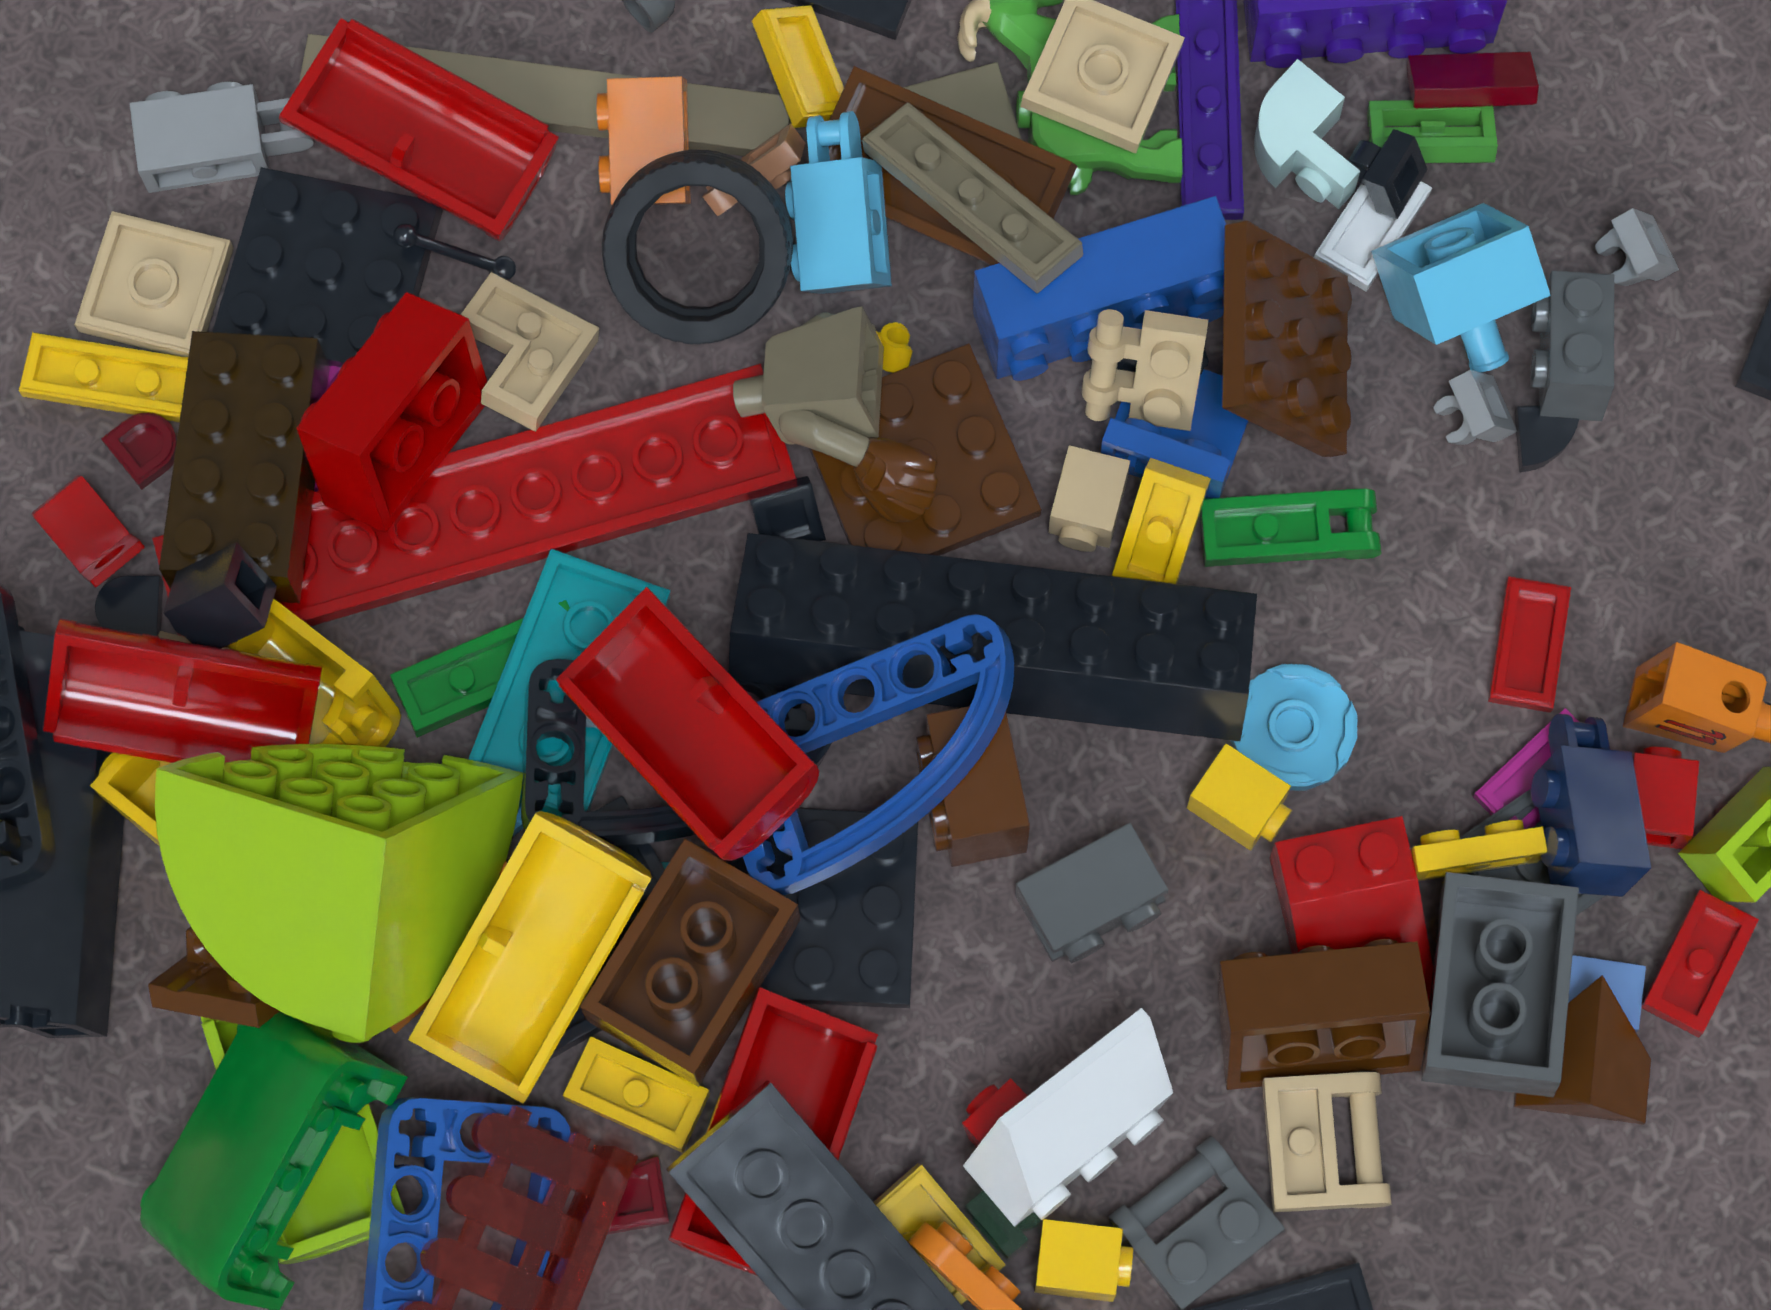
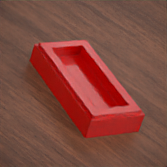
[1488,576,1571,713]

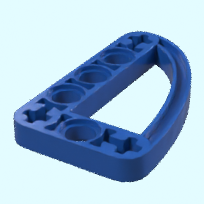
[743,614,1014,895]
[363,1097,571,1310]

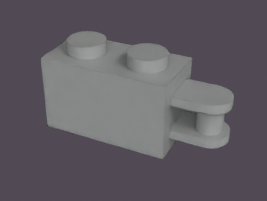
[130,82,314,193]

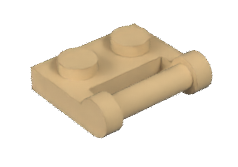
[1262,1072,1392,1213]

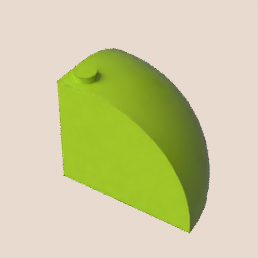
[155,744,523,1043]

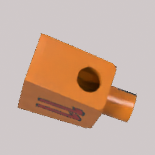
[1623,642,1771,753]

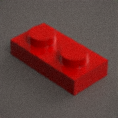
[1641,890,1759,1038]

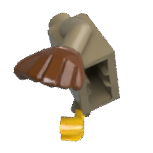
[733,306,938,523]

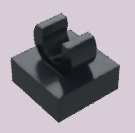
[1348,129,1428,219]

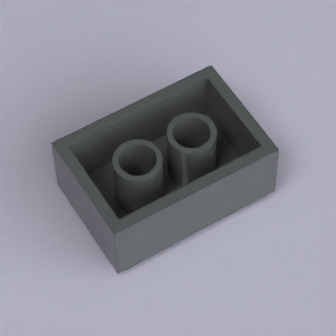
[1421,872,1579,1097]

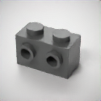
[1530,271,1614,421]

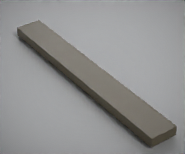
[299,34,791,156]

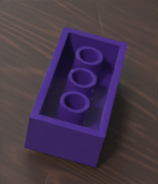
[1243,0,1507,68]

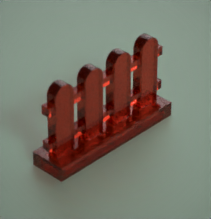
[398,1106,638,1310]

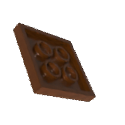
[1222,220,1352,457]
[809,344,1042,556]

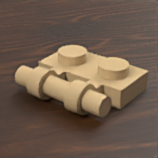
[1082,309,1208,431]

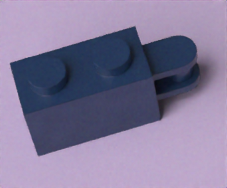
[1531,714,1651,897]

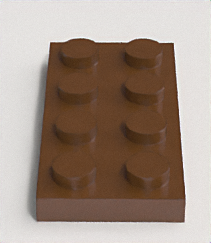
[829,66,1078,265]

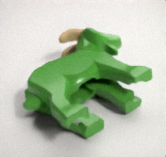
[957,0,1182,195]

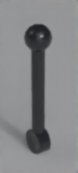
[393,224,516,281]

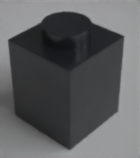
[163,542,277,649]

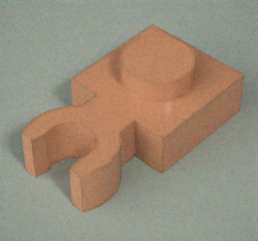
[702,124,806,216]

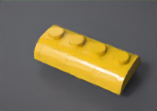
[408,811,652,1104]

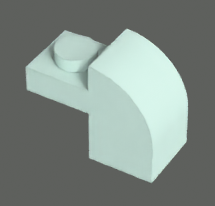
[1254,59,1360,209]

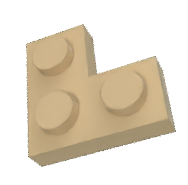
[461,272,599,432]

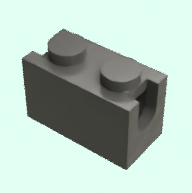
[1015,823,1168,963]

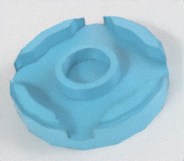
[1230,664,1357,791]

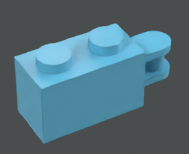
[785,111,892,294]

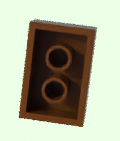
[580,838,801,1087]

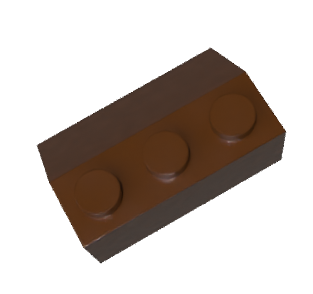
[1218,939,1430,1090]

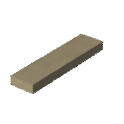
[862,102,1083,294]

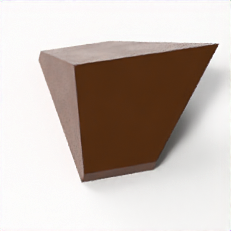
[1514,975,1651,1125]

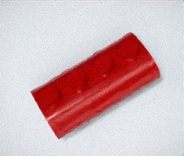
[279,18,559,242]
[556,587,820,861]
[43,618,323,763]
[668,987,878,1276]

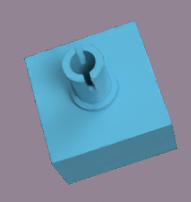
[1371,203,1551,372]

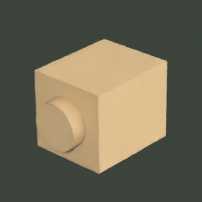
[1048,445,1130,552]

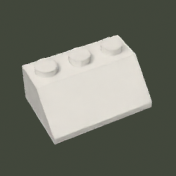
[963,1008,1173,1227]

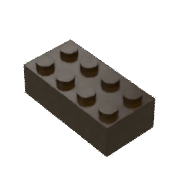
[159,331,330,603]

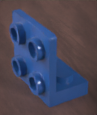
[1100,369,1248,499]

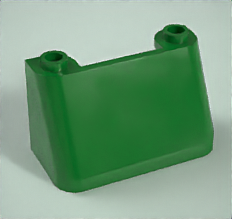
[140,1012,408,1310]

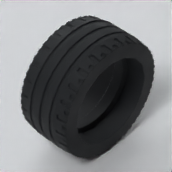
[602,150,793,344]

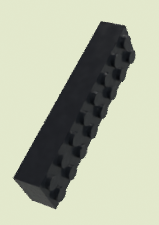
[729,533,1257,741]

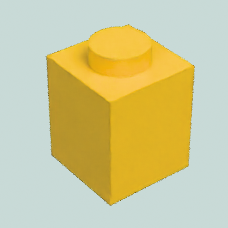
[1187,744,1292,851]
[1034,1219,1133,1302]

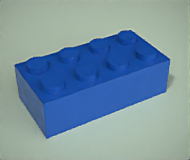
[973,196,1226,381]

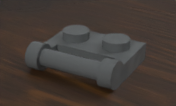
[1107,1136,1285,1310]

